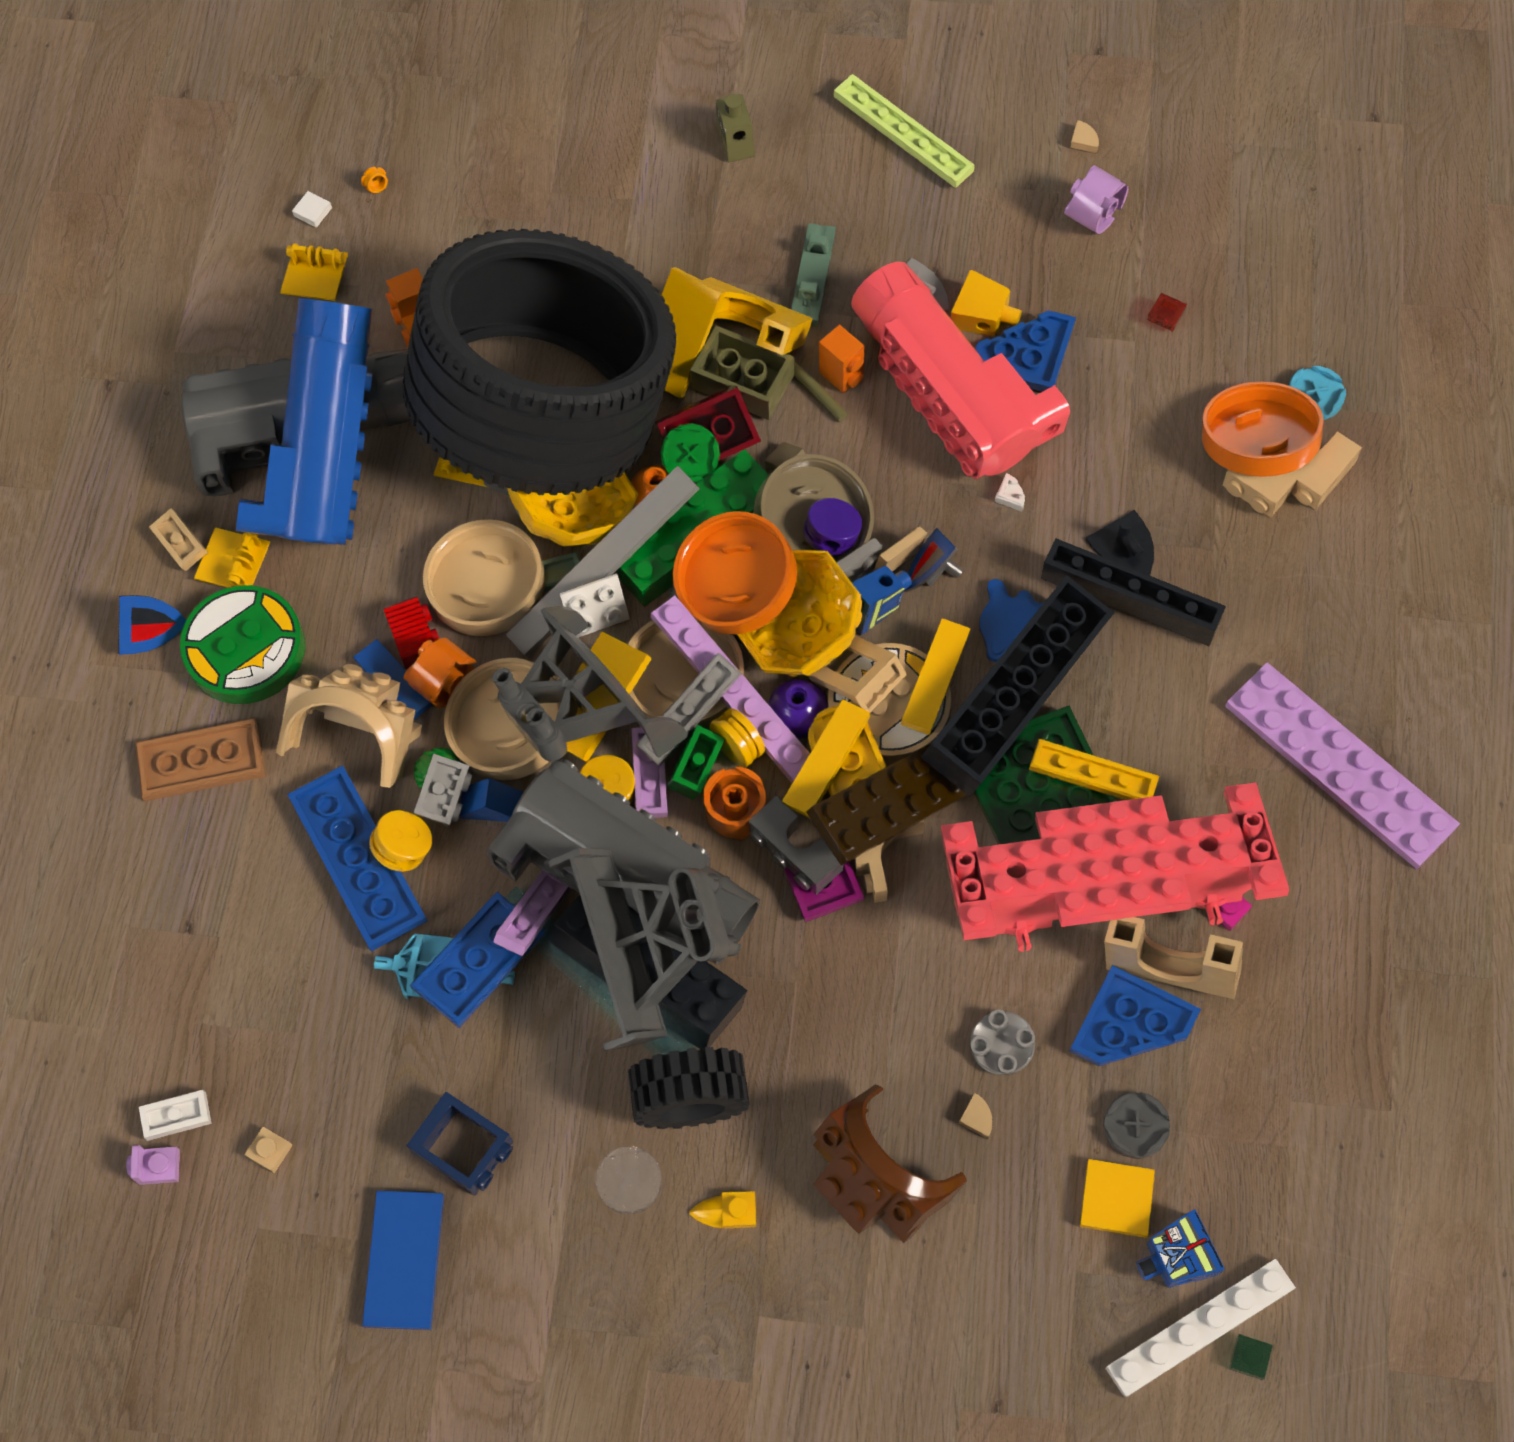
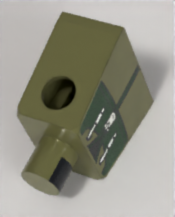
[716,94,755,163]

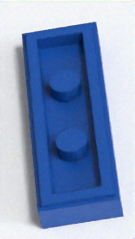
[353,639,433,720]

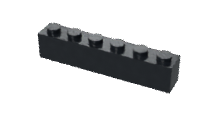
[1041,538,1226,647]

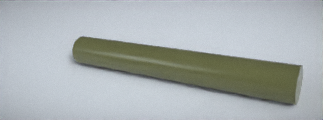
[794,359,848,422]

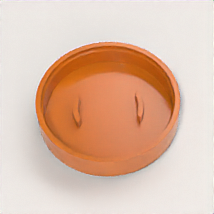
[1202,381,1324,477]
[673,511,797,634]

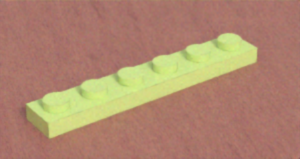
[834,74,975,188]

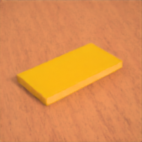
[661,267,725,398]
[566,632,652,762]

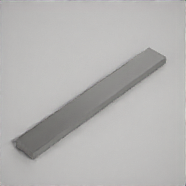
[506,466,700,657]

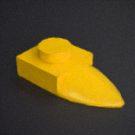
[689,1191,756,1229]

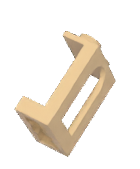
[809,635,907,713]

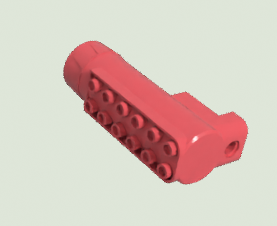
[851,262,1070,479]

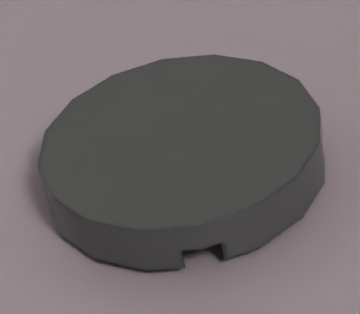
[1103,1092,1170,1159]

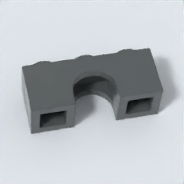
[749,796,843,895]

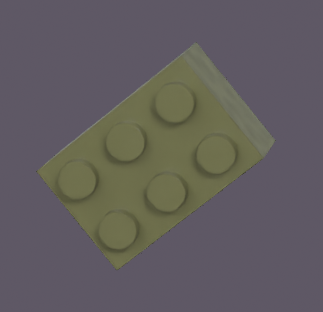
[690,325,794,420]

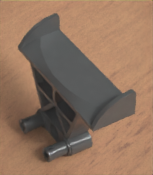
[492,606,688,761]
[548,848,741,1051]

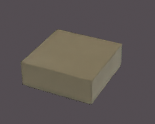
[765,441,806,470]

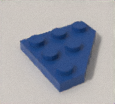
[975,310,1076,392]
[1069,965,1201,1066]

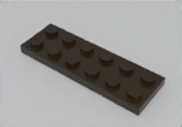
[806,744,968,866]

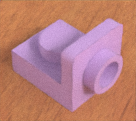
[126,1145,180,1185]

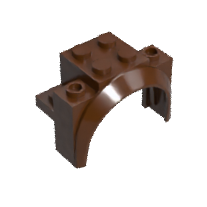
[813,1084,967,1243]

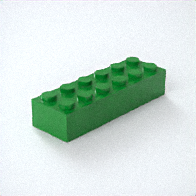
[614,449,769,607]

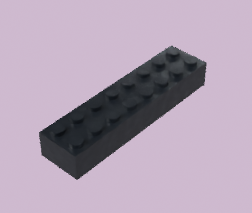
[920,575,1115,797]

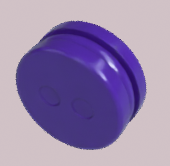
[803,498,862,555]

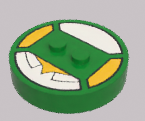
[180,585,305,704]

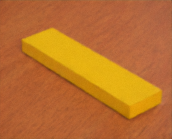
[901,618,971,735]
[782,699,870,818]
[1029,739,1159,800]

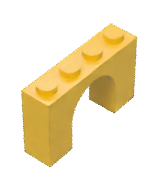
[702,277,813,356]

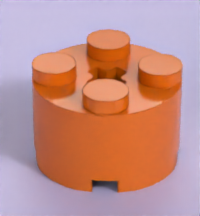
[403,638,476,709]
[704,767,767,840]

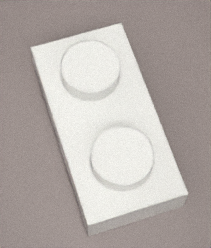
[139,1090,212,1141]

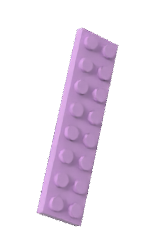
[1225,662,1460,870]

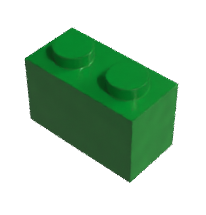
[666,725,725,800]

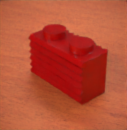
[383,596,440,669]

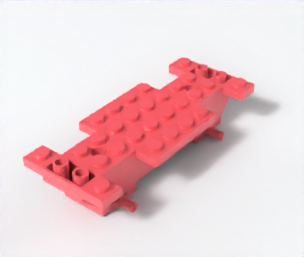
[941,782,1289,952]

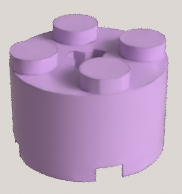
[1064,165,1129,234]

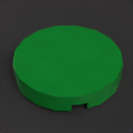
[660,423,720,482]

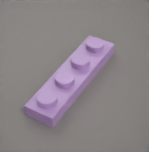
[493,870,570,956]

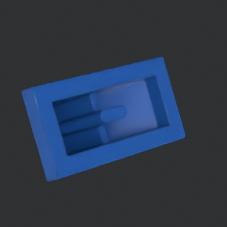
[459,778,524,822]

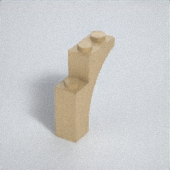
[1222,431,1362,518]

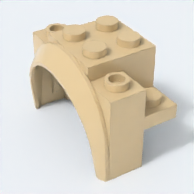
[276,664,422,788]

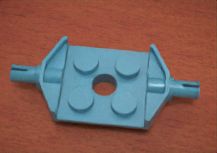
[374,934,515,999]

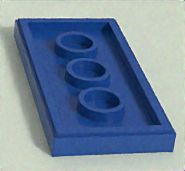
[410,891,545,1028]
[362,1191,444,1331]

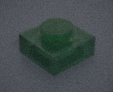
[1229,1334,1273,1380]

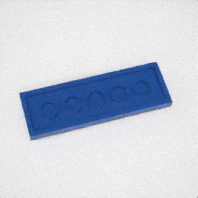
[287,765,427,952]

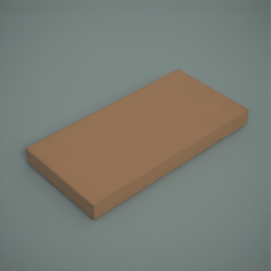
[135,718,266,802]

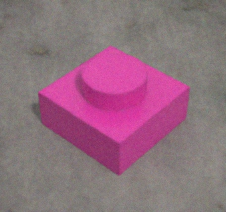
[1205,897,1252,931]

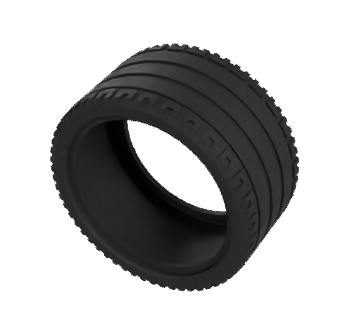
[403,229,676,495]

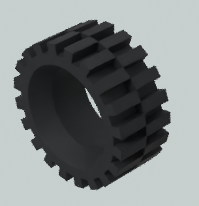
[628,1047,750,1129]

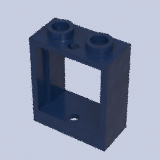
[406,1092,513,1196]

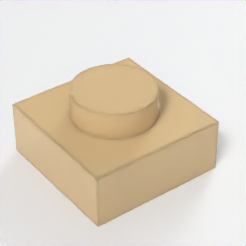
[245,1127,293,1173]

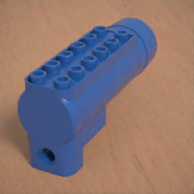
[236,298,373,545]

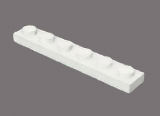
[1105,1259,1296,1398]

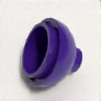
[768,679,828,738]

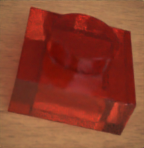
[1147,293,1187,332]

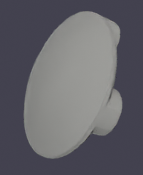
[970,1010,1035,1075]

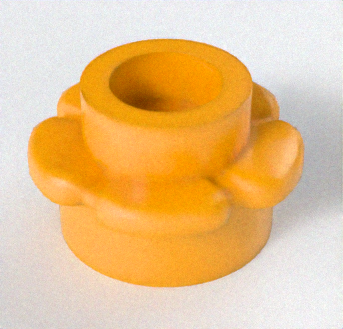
[361,167,388,193]

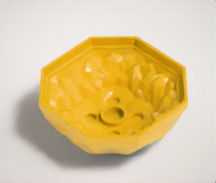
[507,472,638,546]
[737,550,862,677]

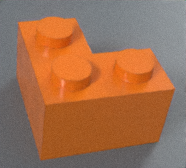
[385,268,423,347]

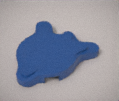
[979,579,1043,662]

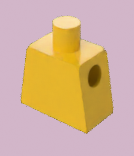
[951,270,1022,336]

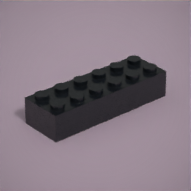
[550,895,748,1050]

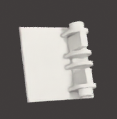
[560,573,630,638]

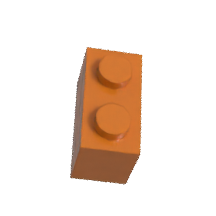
[819,324,864,394]

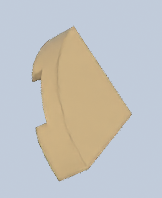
[1070,120,1099,153]
[959,1093,993,1139]

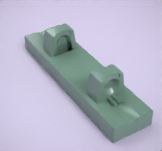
[791,223,836,327]

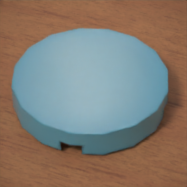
[1288,366,1346,420]

